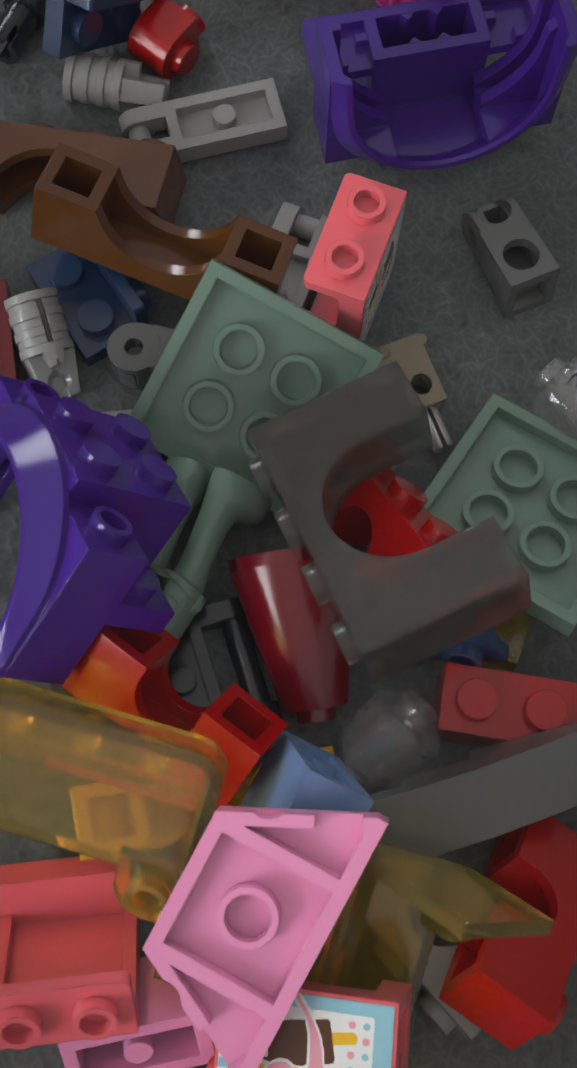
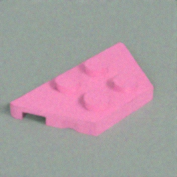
[142,806,389,1068]

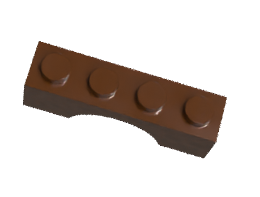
[0,120,187,224]
[31,143,298,300]

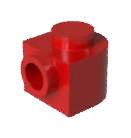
[127,0,205,80]

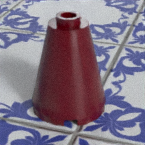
[228,541,359,724]

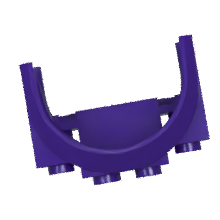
[302,0,577,170]
[0,374,191,685]

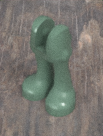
[149,457,272,640]

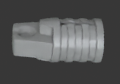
[62,52,171,112]
[3,287,81,398]

